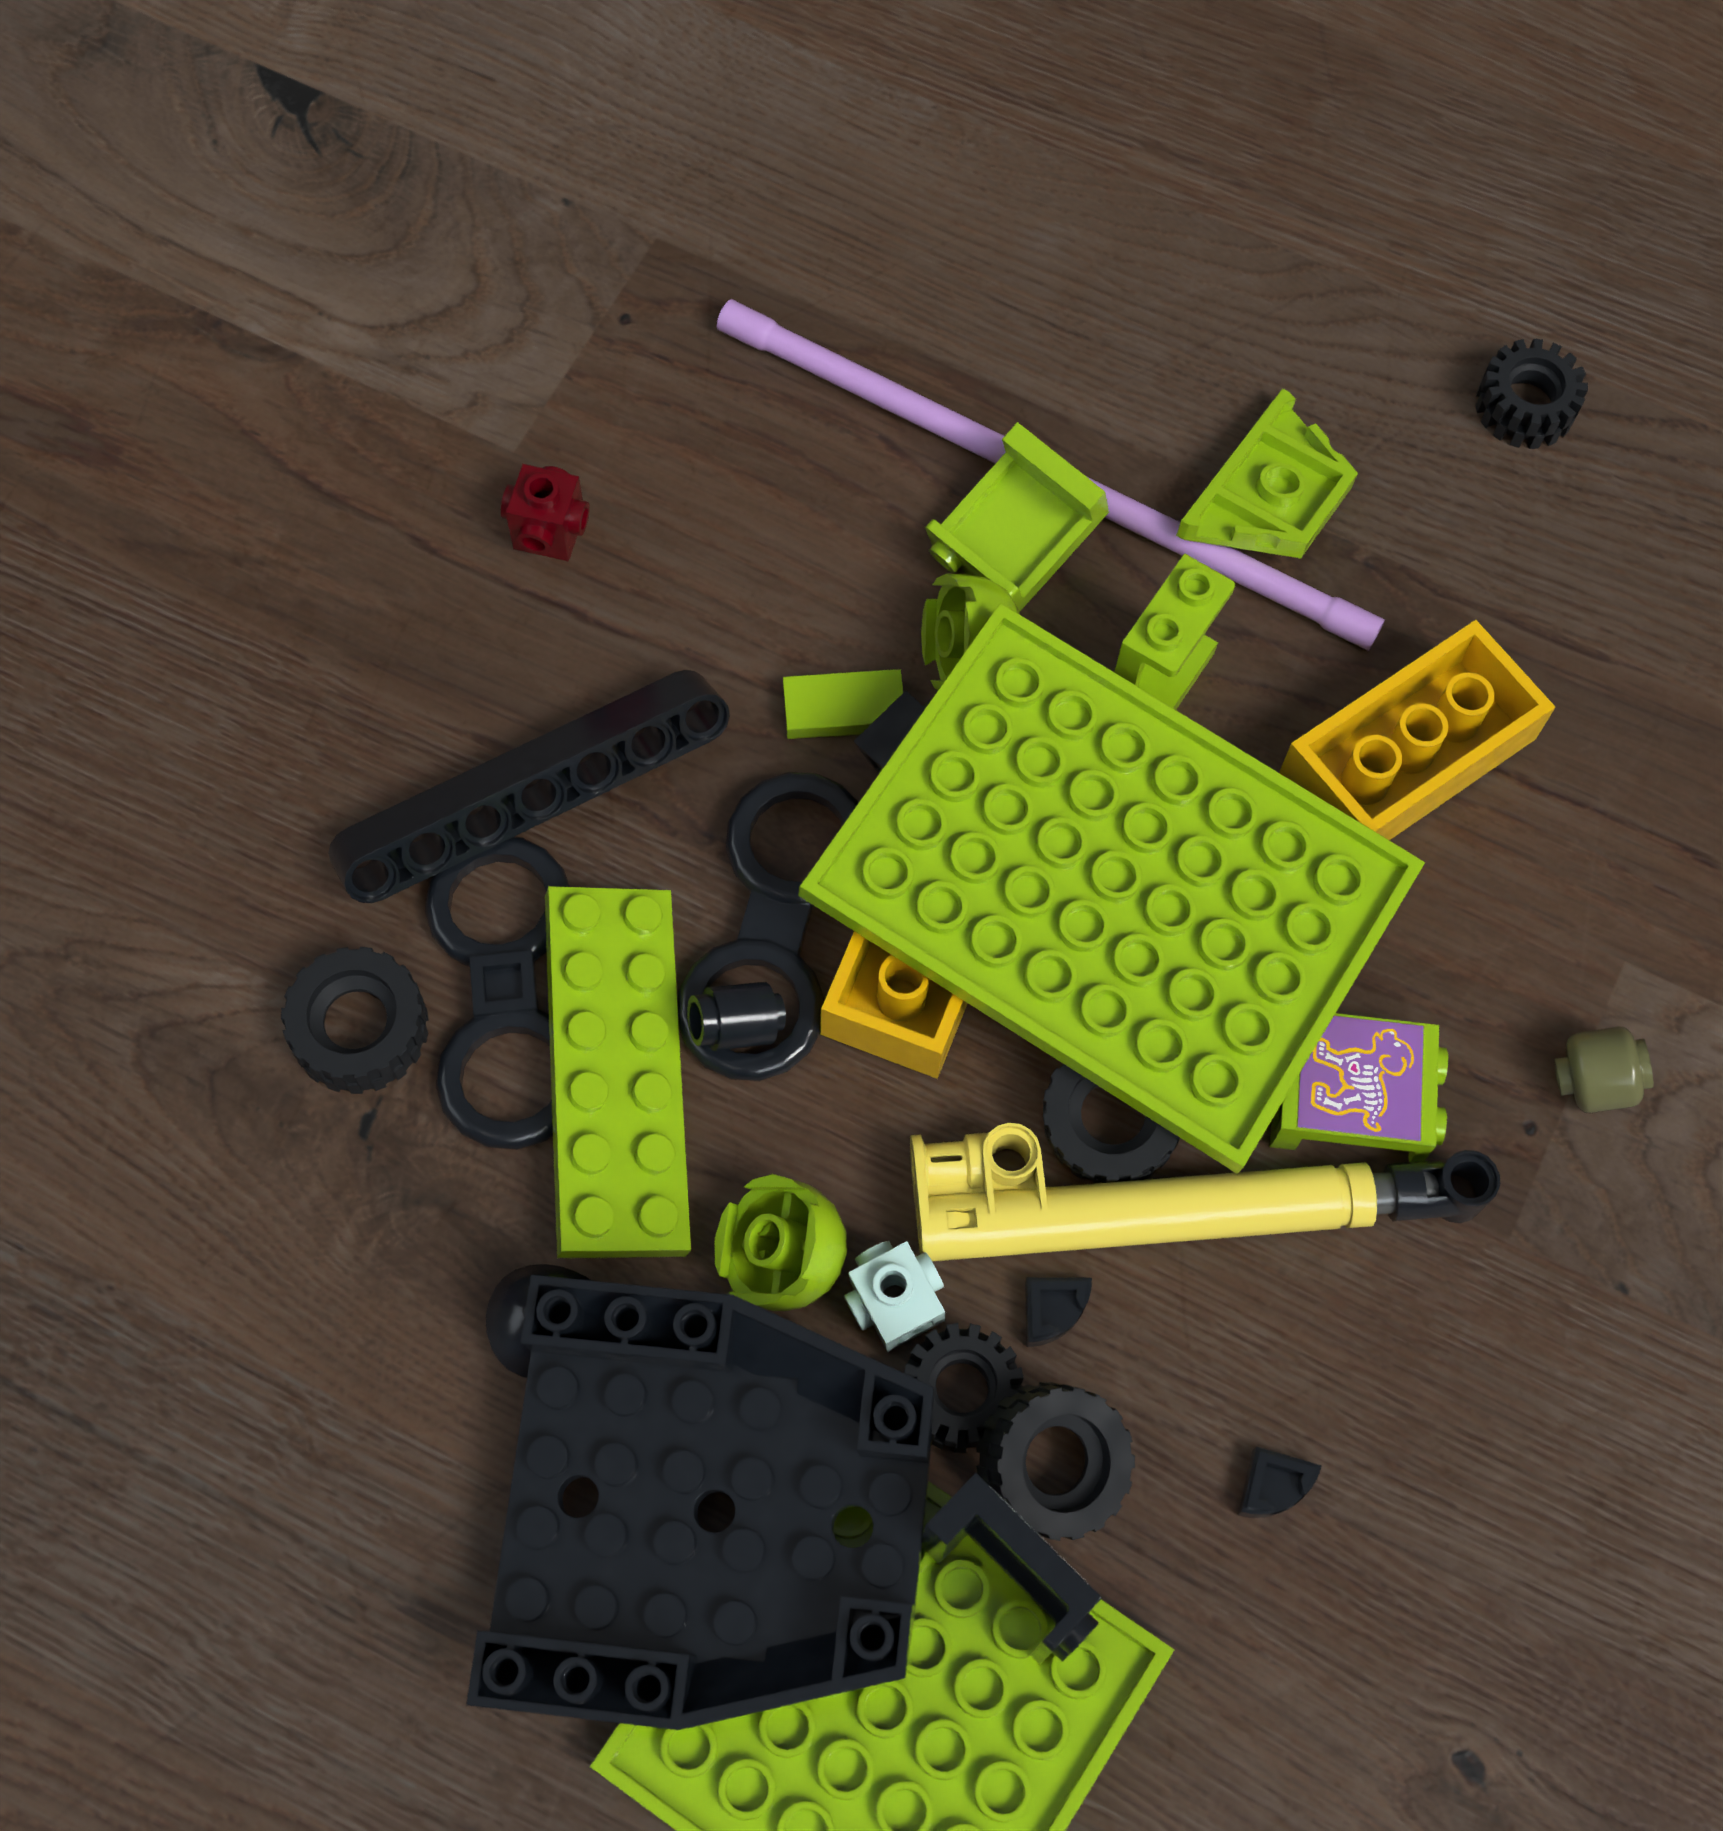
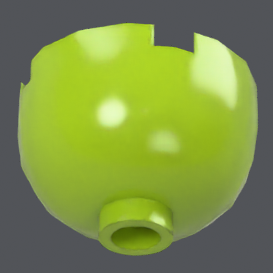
[921,574,1019,690]
[715,1174,847,1311]

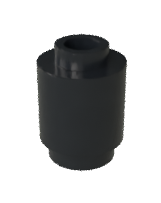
[687,982,786,1051]

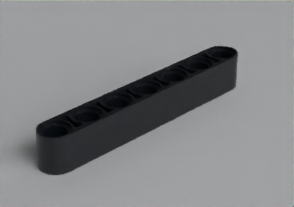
[328,670,730,903]

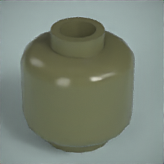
[1554,1026,1654,1114]

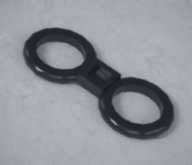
[677,772,859,1081]
[425,837,570,1150]

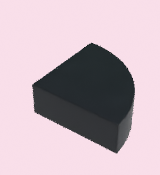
[1025,1277,1092,1347]
[1238,1446,1322,1518]

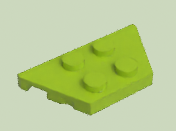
[1176,388,1358,558]

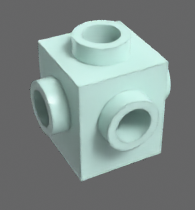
[844,1241,945,1352]

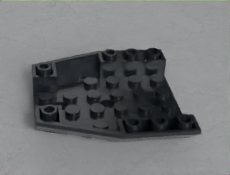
[466,1275,934,1730]

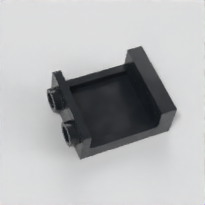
[922,1473,1102,1665]

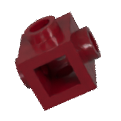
[501,464,590,562]

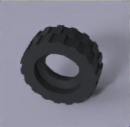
[281,946,429,1094]
[1043,1064,1180,1184]
[976,1382,1135,1541]

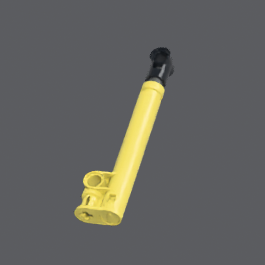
[910,1123,1500,1262]

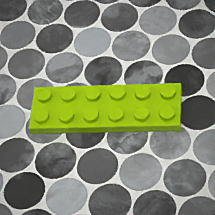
[545,886,691,1258]

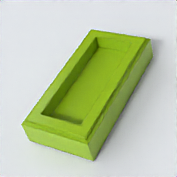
[783,669,903,739]

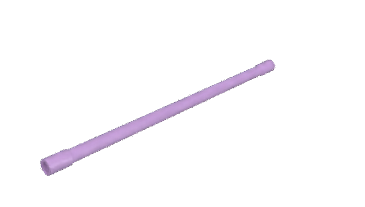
[717,299,1385,651]

